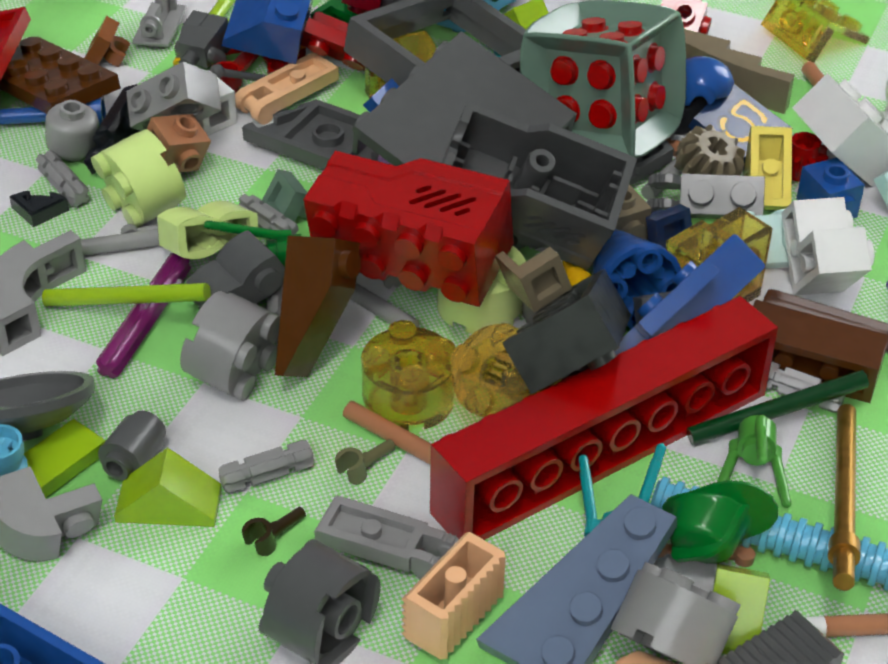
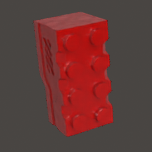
[303,150,514,307]

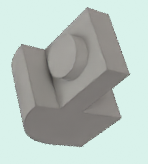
[0,467,102,561]

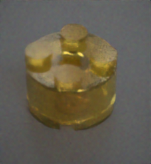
[361,320,456,431]
[450,323,562,418]

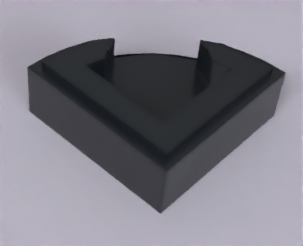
[9,191,69,227]

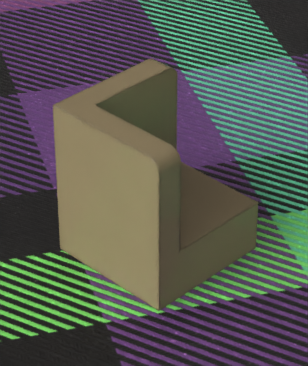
[495,247,572,313]

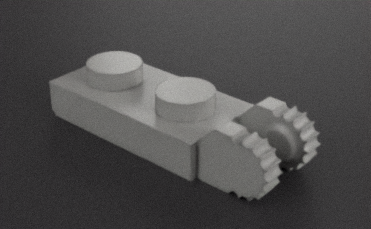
[314,495,459,579]

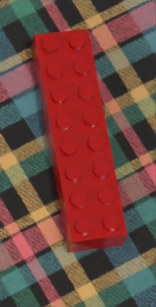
[429,296,778,540]

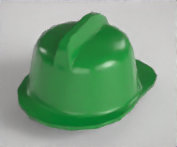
[662,480,778,564]

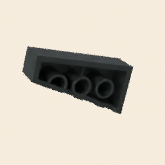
[502,269,631,394]

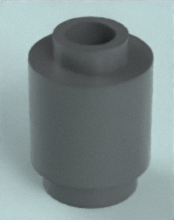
[98,410,166,480]

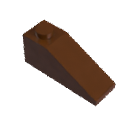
[275,236,361,377]

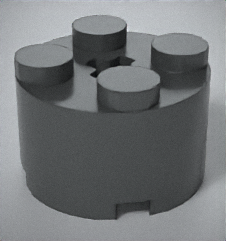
[259,539,381,664]

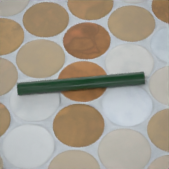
[686,370,869,446]

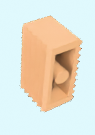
[402,532,506,660]

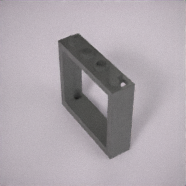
[343,0,526,86]

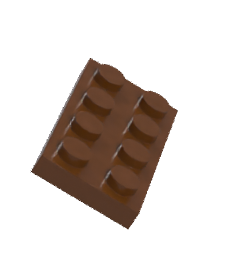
[0,36,121,114]

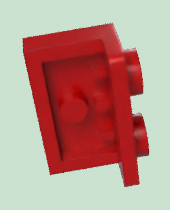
[302,11,372,73]

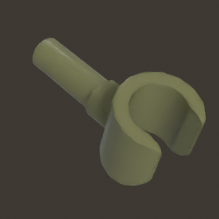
[335,439,395,485]

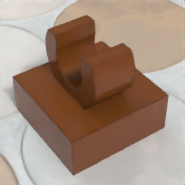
[84,16,130,67]

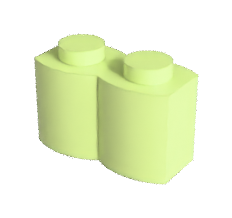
[157,201,259,259]

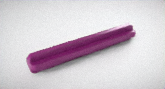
[96,253,191,379]

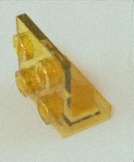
[761,0,870,62]

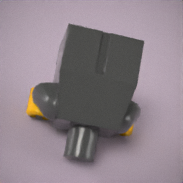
[173,10,231,69]

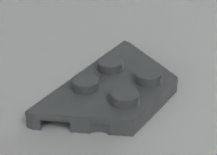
[242,99,379,170]

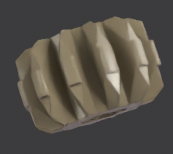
[674,124,746,176]

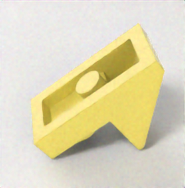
[744,126,792,210]

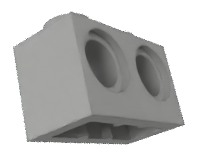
[126,61,222,131]

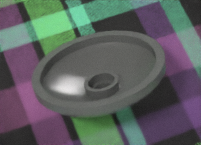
[0,371,95,440]

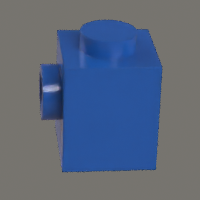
[796,157,865,218]

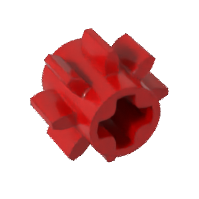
[792,132,829,182]

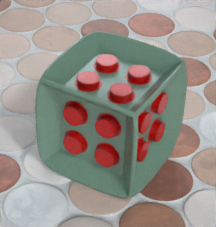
[520,0,686,158]

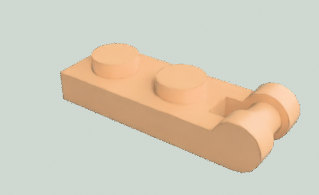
[235,52,339,125]

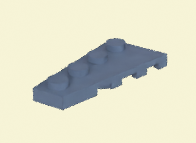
[476,494,677,664]

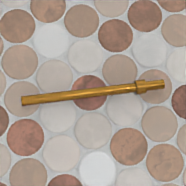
[828,404,861,591]

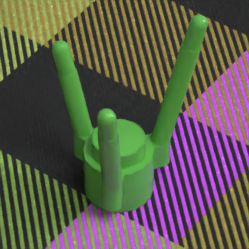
[717,415,791,508]

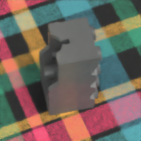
[442,101,637,270]

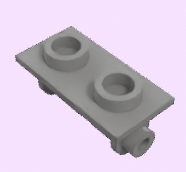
[132,0,187,48]

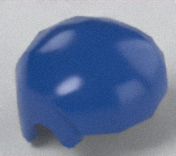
[685,56,734,106]

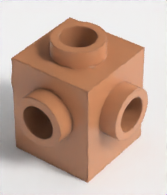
[147,114,211,172]

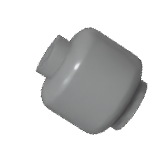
[45,100,99,162]

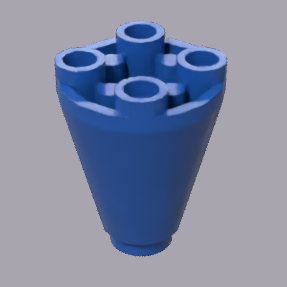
[592,229,681,329]

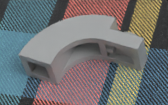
[0,230,86,356]

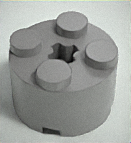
[180,291,280,401]
[610,562,741,664]

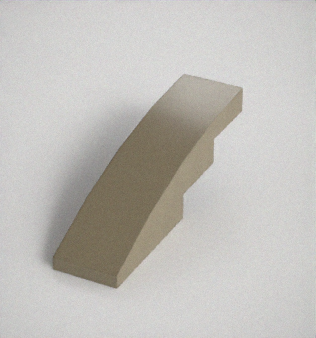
[684,29,794,114]

